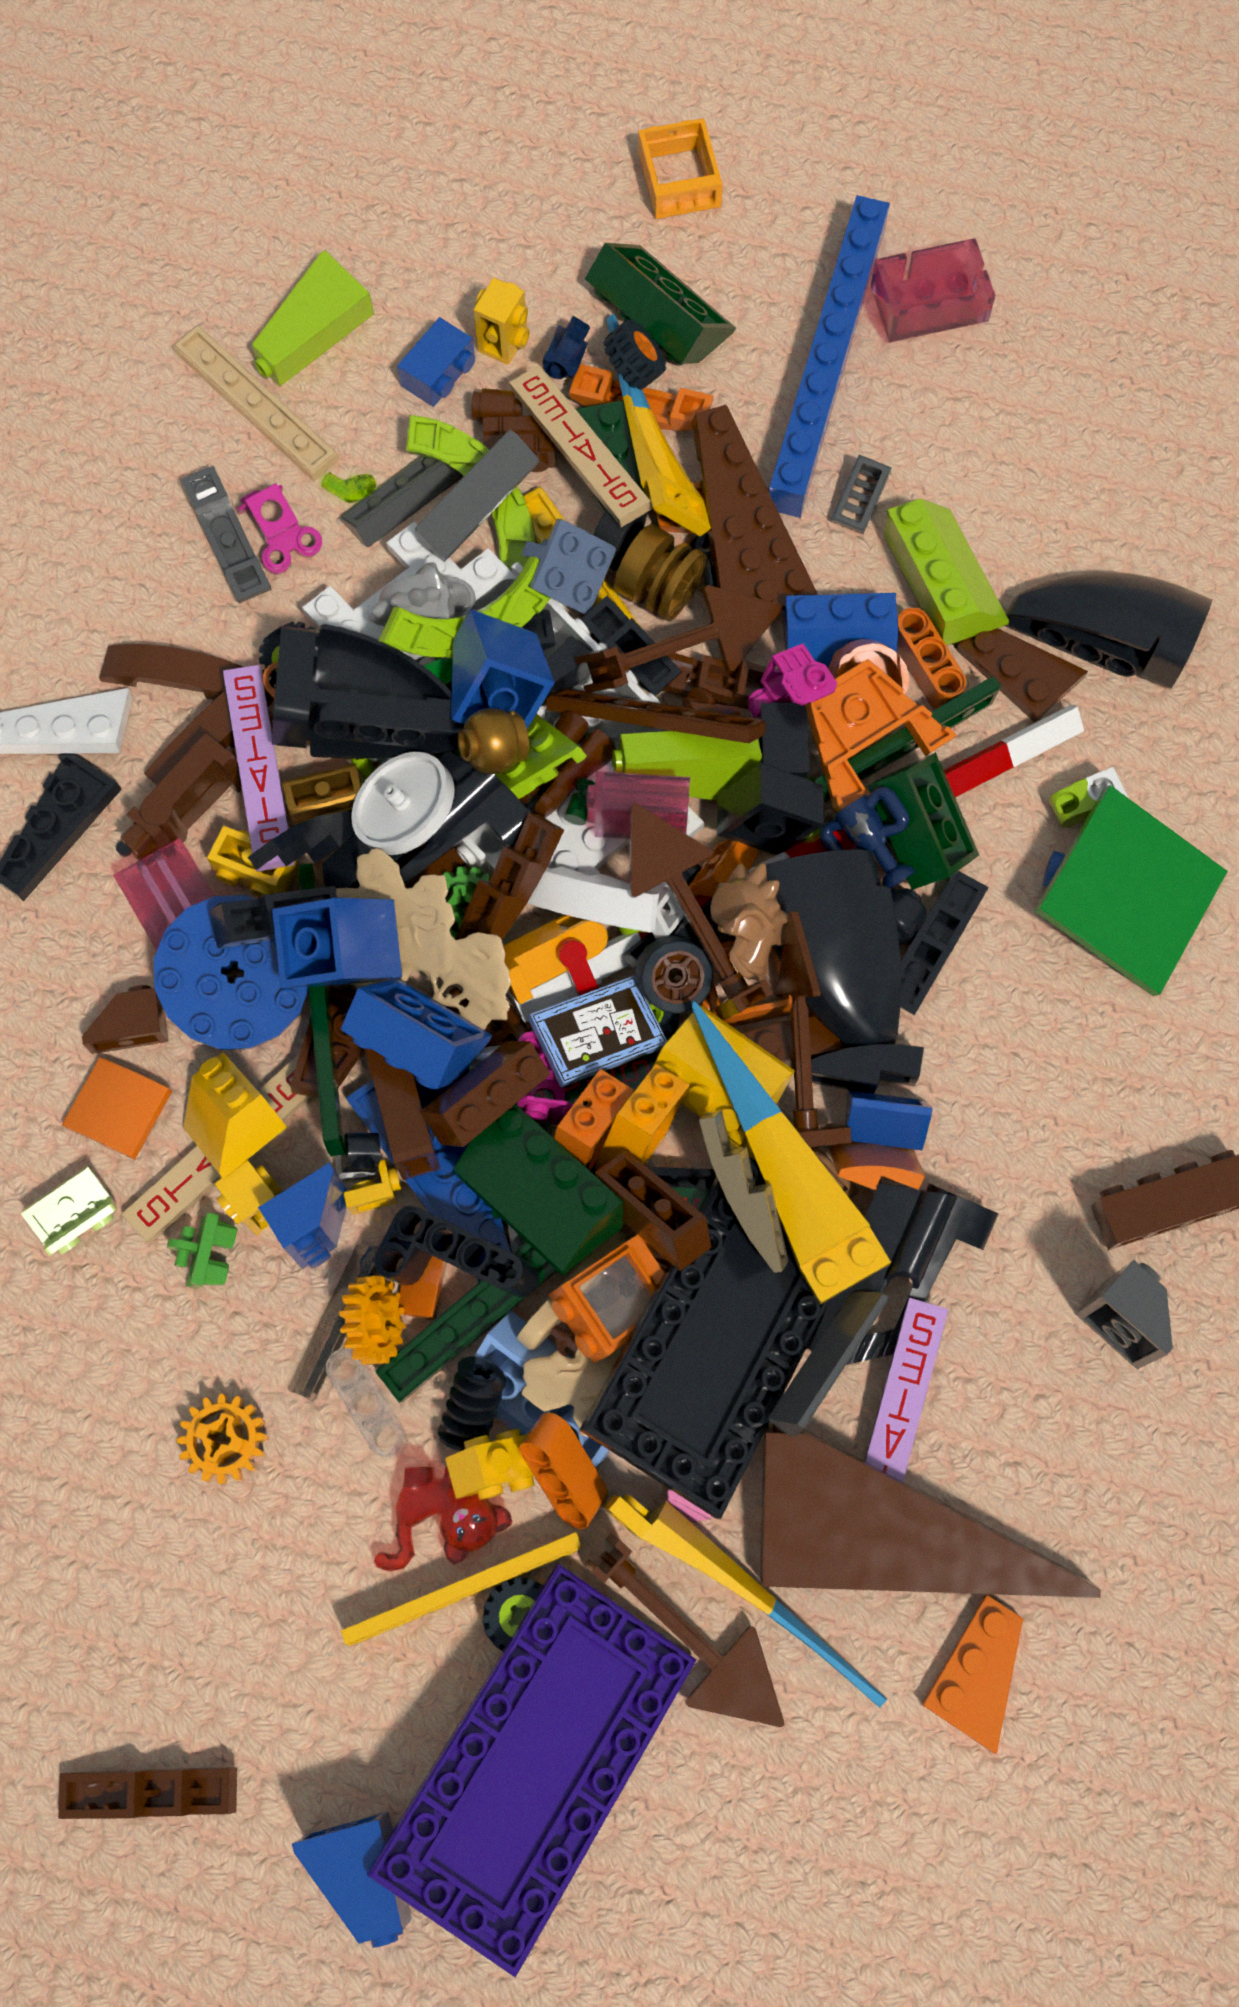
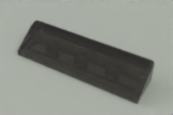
[288,1244,378,1402]

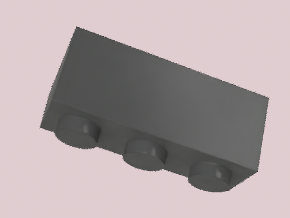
[1075,1260,1173,1370]

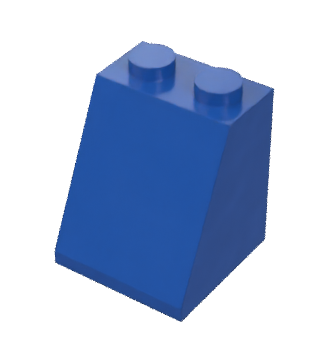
[451,609,555,729]
[272,898,402,988]
[292,1811,412,1948]

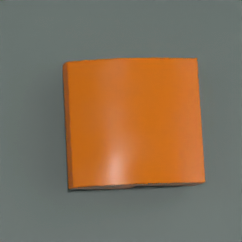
[62,1057,172,1160]
[830,1141,925,1190]

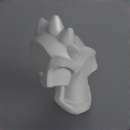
[368,562,476,627]

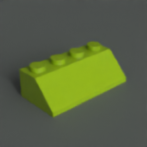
[884,498,1009,646]

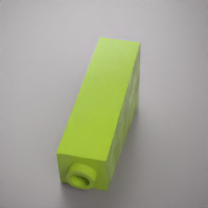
[252,250,374,387]
[612,731,762,801]

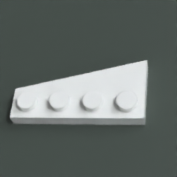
[0,688,133,754]

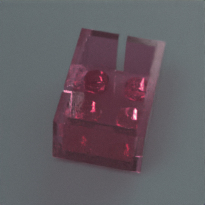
[870,238,996,343]

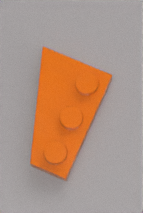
[921,1595,1023,1755]

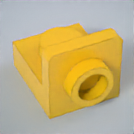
[343,1158,402,1215]

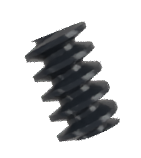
[437,1356,507,1451]

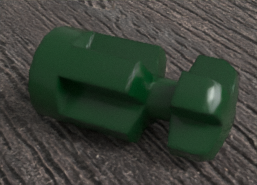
[564,778,597,826]

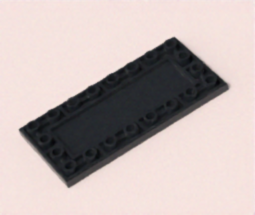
[579,1148,830,1518]

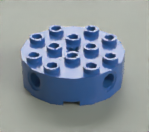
[154,895,309,1050]

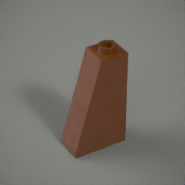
[365,1049,441,1180]

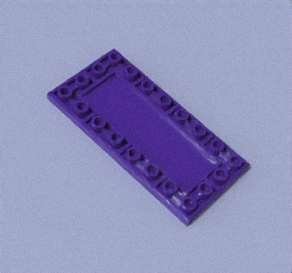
[366,1564,696,1978]

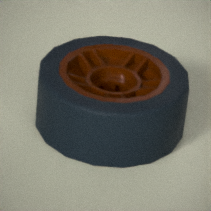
[635,936,714,1014]

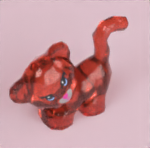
[374,1466,512,1572]

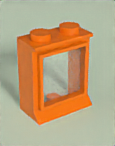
[548,1234,664,1364]

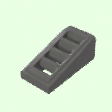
[831,454,892,534]

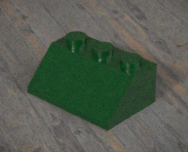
[867,752,980,890]

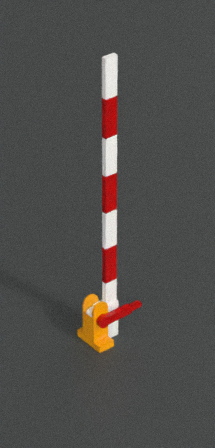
[503,704,1084,1023]

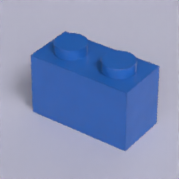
[397,317,476,407]

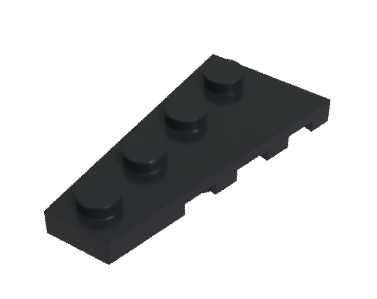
[0,753,122,902]

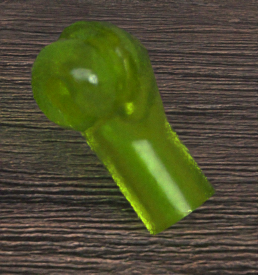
[321,472,377,503]

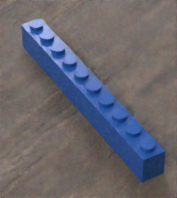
[769,195,890,518]

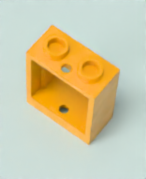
[638,118,723,219]
[594,1064,690,1170]

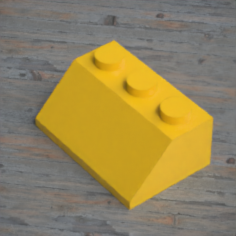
[653,1005,795,1145]
[183,1052,287,1179]

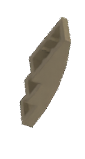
[699,1110,789,1273]

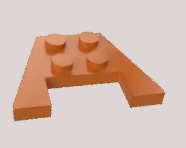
[805,659,956,813]

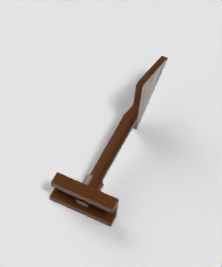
[574,585,782,693]
[630,803,774,1021]
[776,911,851,1147]
[583,1533,784,1727]

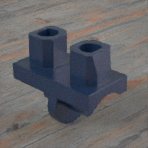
[543,316,590,379]

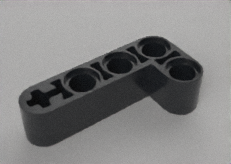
[374,1205,539,1297]

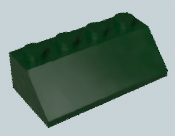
[585,243,736,365]
[453,1104,624,1276]

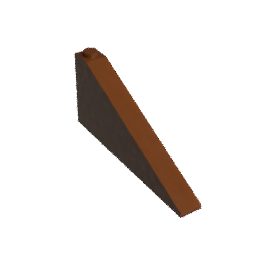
[760,1424,1101,1598]

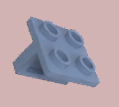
[521,519,616,614]

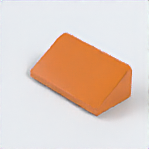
[689,839,758,897]
[398,1239,451,1321]

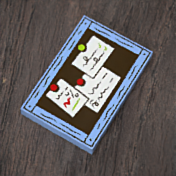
[528,976,667,1088]

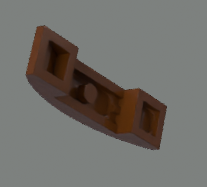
[99,644,243,700]

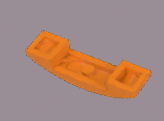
[569,364,714,431]

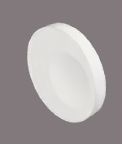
[351,752,455,855]

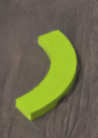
[406,415,536,571]
[378,557,551,658]

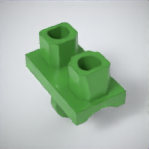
[167,1212,238,1289]

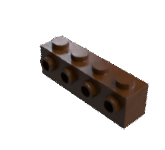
[1091,1150,1239,1250]

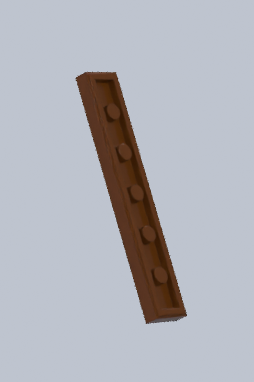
[546,688,766,744]

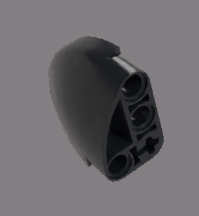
[1005,572,1213,689]
[272,624,465,759]
[766,849,901,1048]

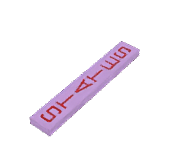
[223,665,295,872]
[865,1298,949,1481]

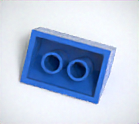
[783,593,898,669]
[340,978,492,1089]
[258,1163,348,1269]

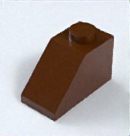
[82,985,169,1054]

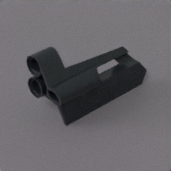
[322,751,531,889]
[809,1183,999,1365]

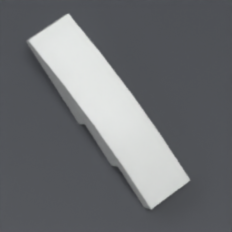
[528,866,659,932]

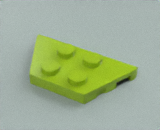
[495,714,587,799]

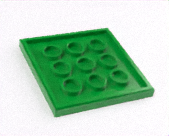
[1034,785,1228,996]

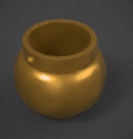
[458,708,529,774]

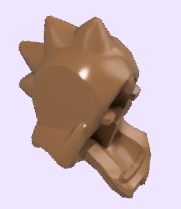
[710,863,788,981]

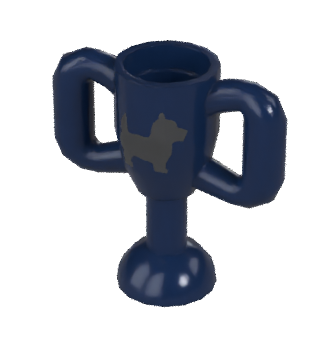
[820,787,917,889]

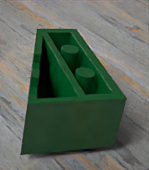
[576,400,646,511]

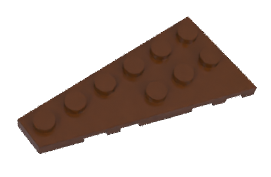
[692,404,818,611]

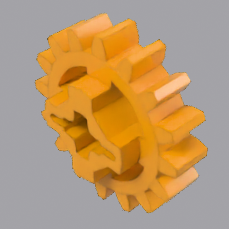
[339,1275,406,1365]
[176,1393,269,1485]

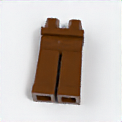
[120,733,242,868]

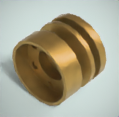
[614,524,707,622]

